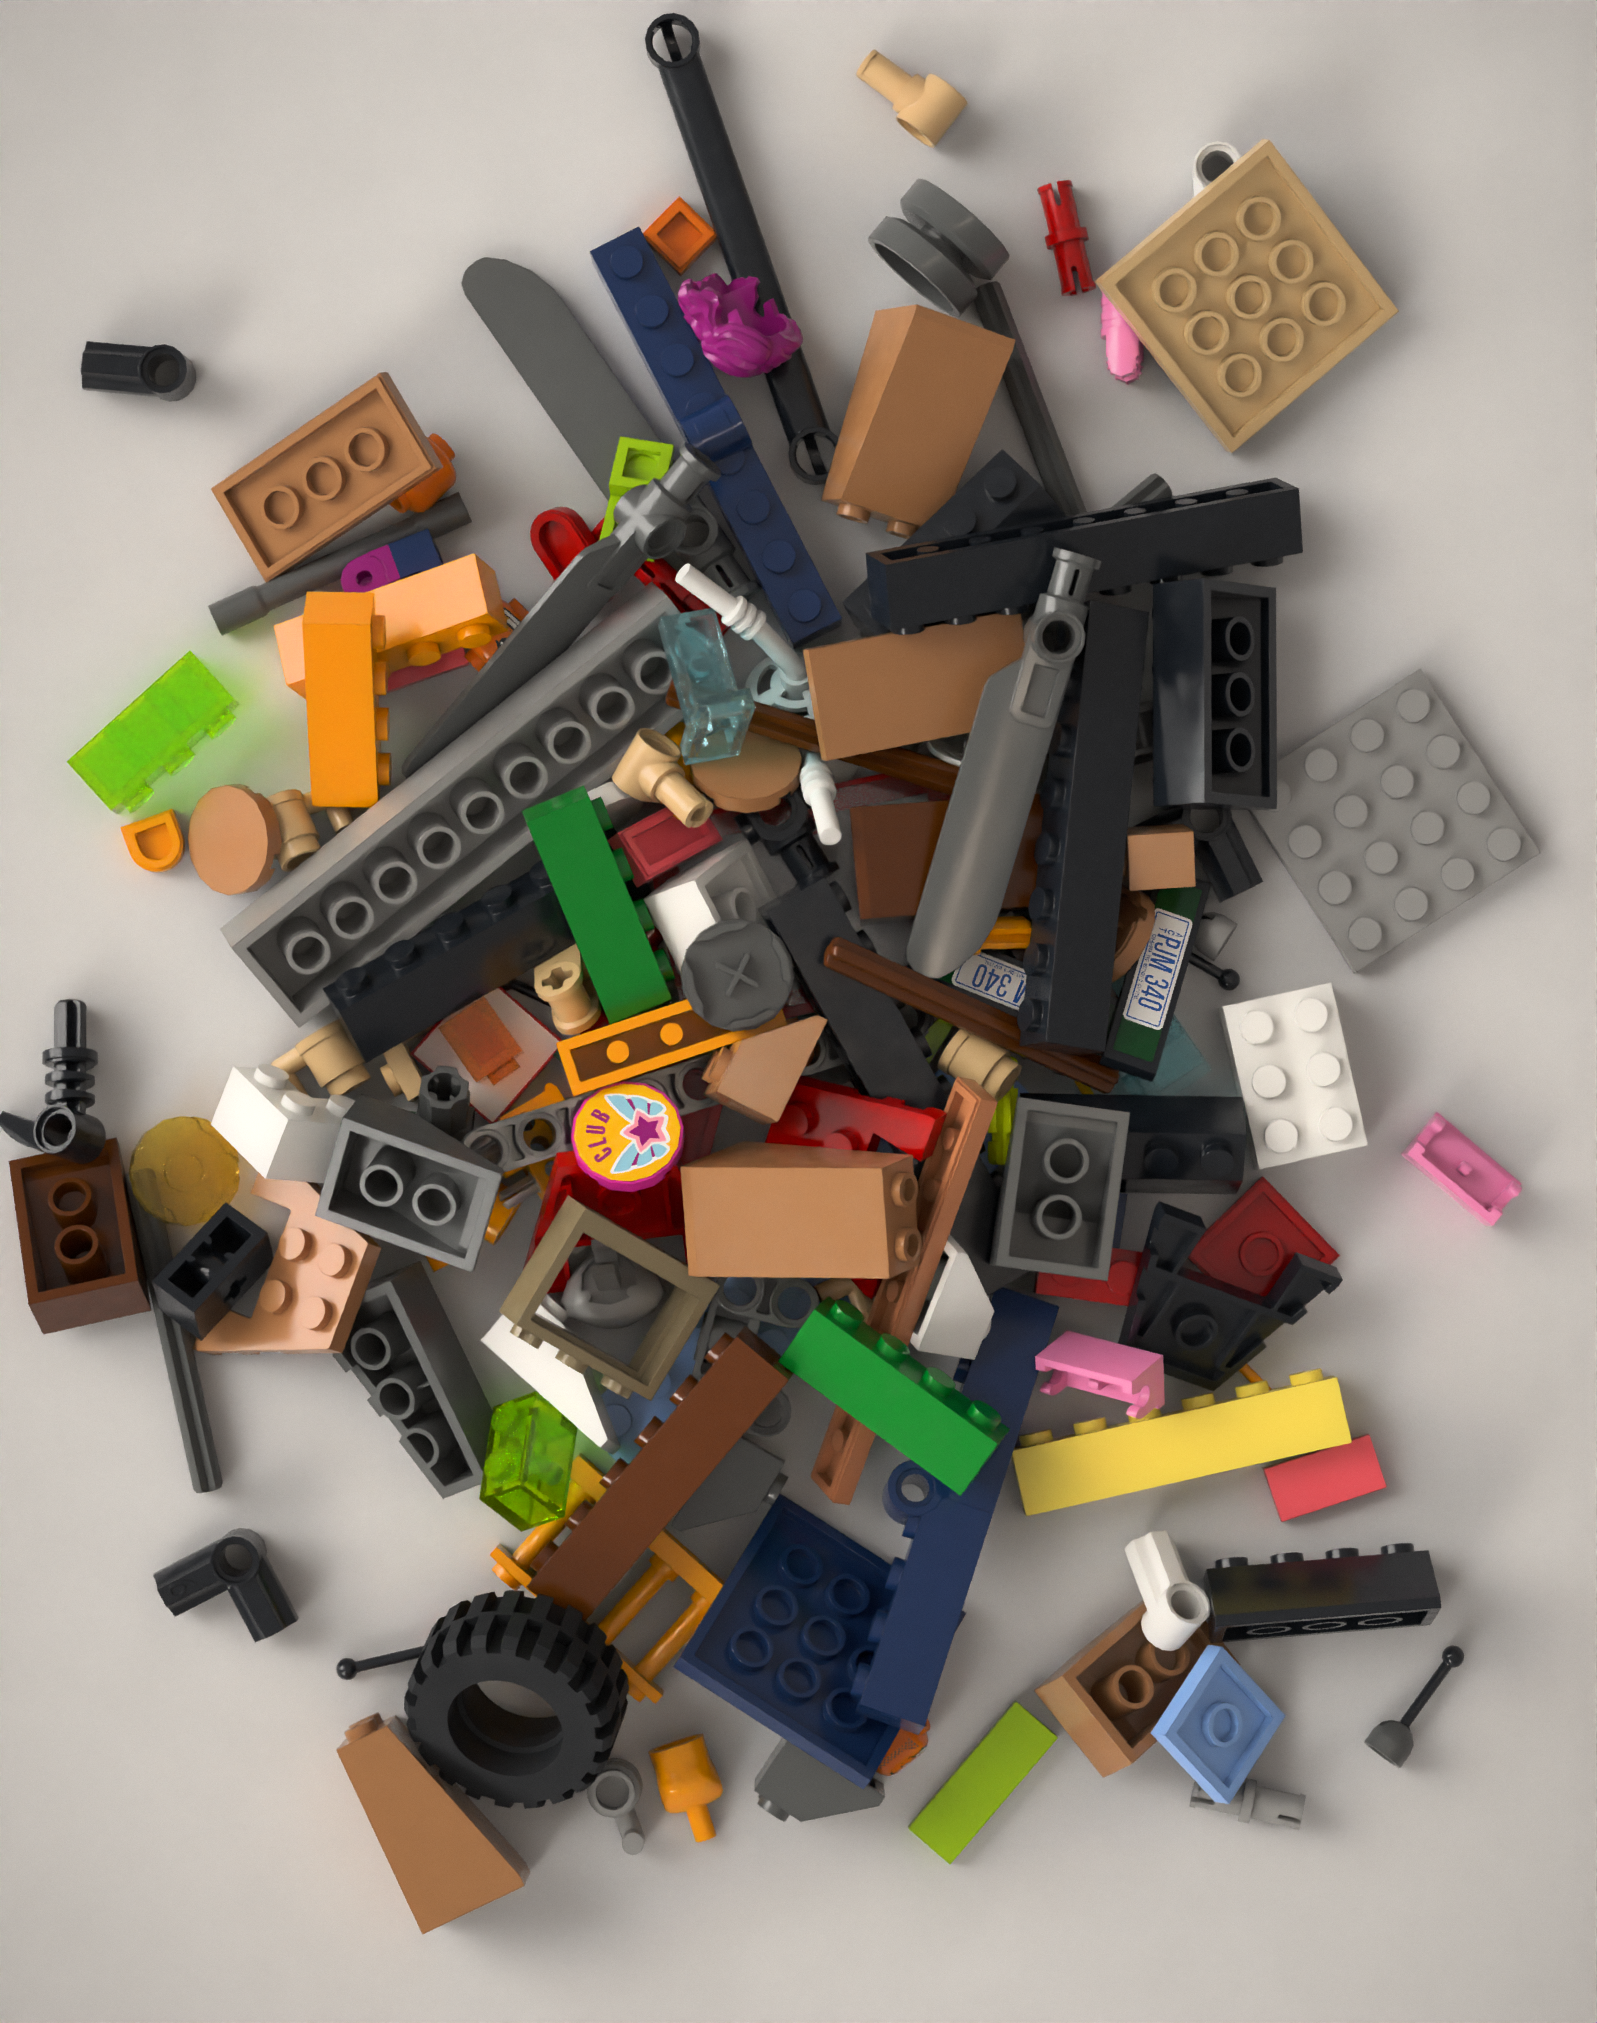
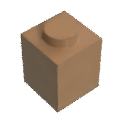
[1122,824,1196,891]

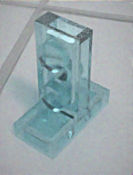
[658,608,756,765]

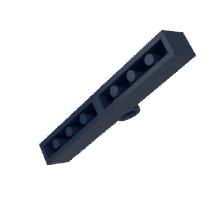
[590,226,842,649]
[850,1287,1060,1735]

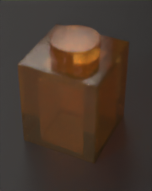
[438,996,525,1086]

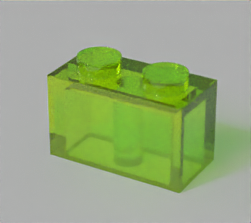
[479,1391,578,1532]

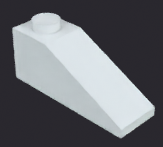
[481,1294,621,1455]

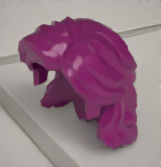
[678,273,803,378]

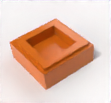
[643,196,717,277]

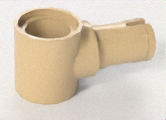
[856,49,968,148]
[612,728,713,828]

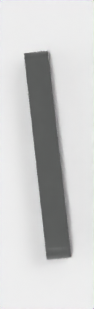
[460,1003,934,1172]

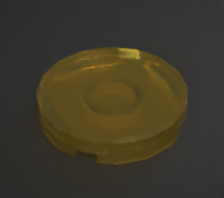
[129,1116,240,1227]

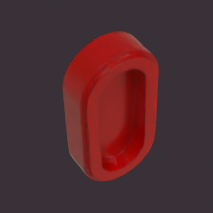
[530,506,615,604]

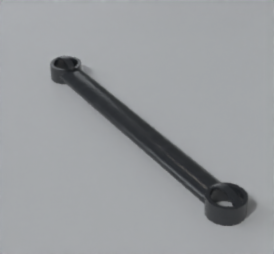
[645,13,838,485]

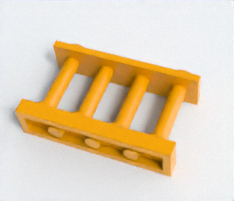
[490,1453,725,1704]

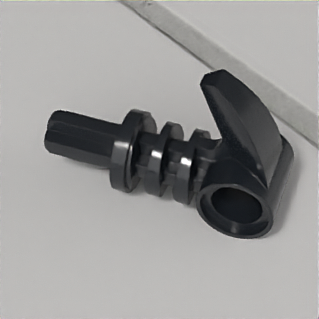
[0,999,106,1164]

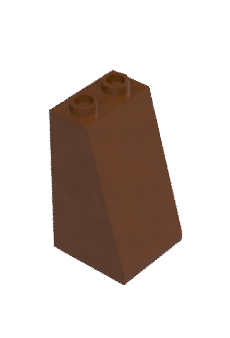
[849,793,1044,926]

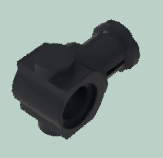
[734,782,840,887]

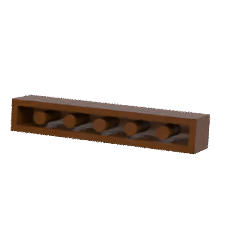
[526,1326,794,1622]

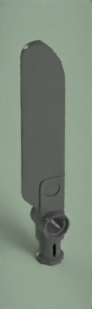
[461,257,762,602]
[402,442,722,779]
[906,547,1102,978]

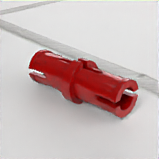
[1037,180,1096,296]

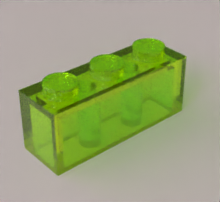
[67,650,240,814]

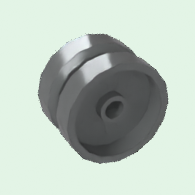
[868,178,1010,318]

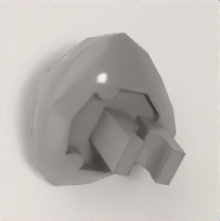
[560,1239,665,1329]

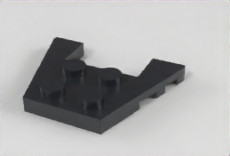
[1118,1201,1343,1391]

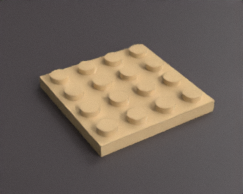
[1095,139,1399,453]

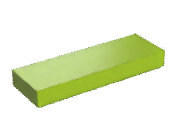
[908,1700,1058,1864]

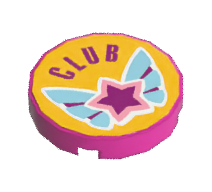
[571,1081,685,1192]

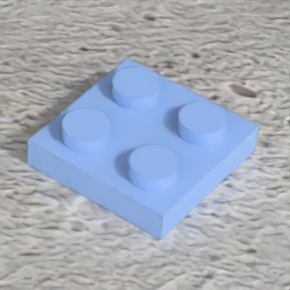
[1151,1645,1285,1804]

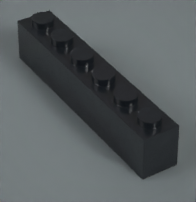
[323,828,652,1063]

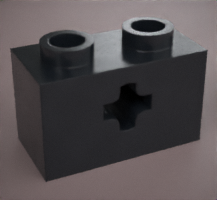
[152,1202,274,1341]

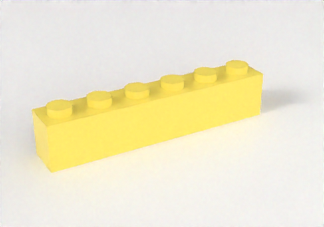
[1011,1368,1352,1516]

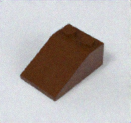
[9,1137,152,1335]

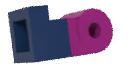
[341,529,444,593]

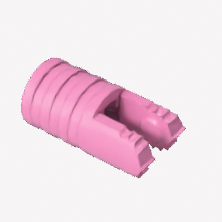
[1101,291,1144,385]

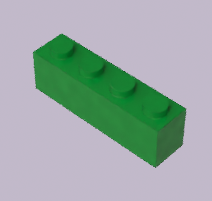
[522,785,676,1025]
[778,1296,1010,1496]

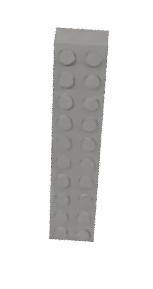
[220,582,732,1028]

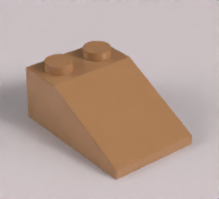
[1034,1600,1241,1778]

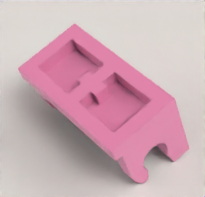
[1401,1112,1522,1226]
[1035,1330,1165,1419]

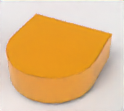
[121,809,185,873]

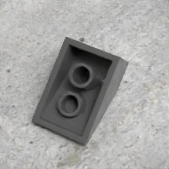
[315,1094,504,1272]
[989,1097,1130,1281]

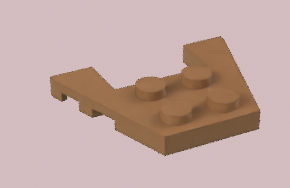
[193,1172,381,1355]

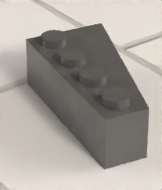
[332,1261,516,1499]

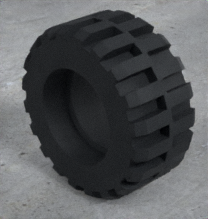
[404,1590,629,1809]

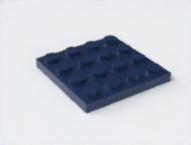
[673,1493,966,1790]

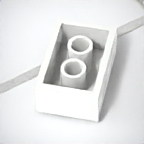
[1218,983,1368,1170]

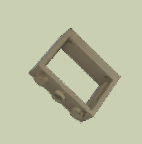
[499,1195,720,1401]

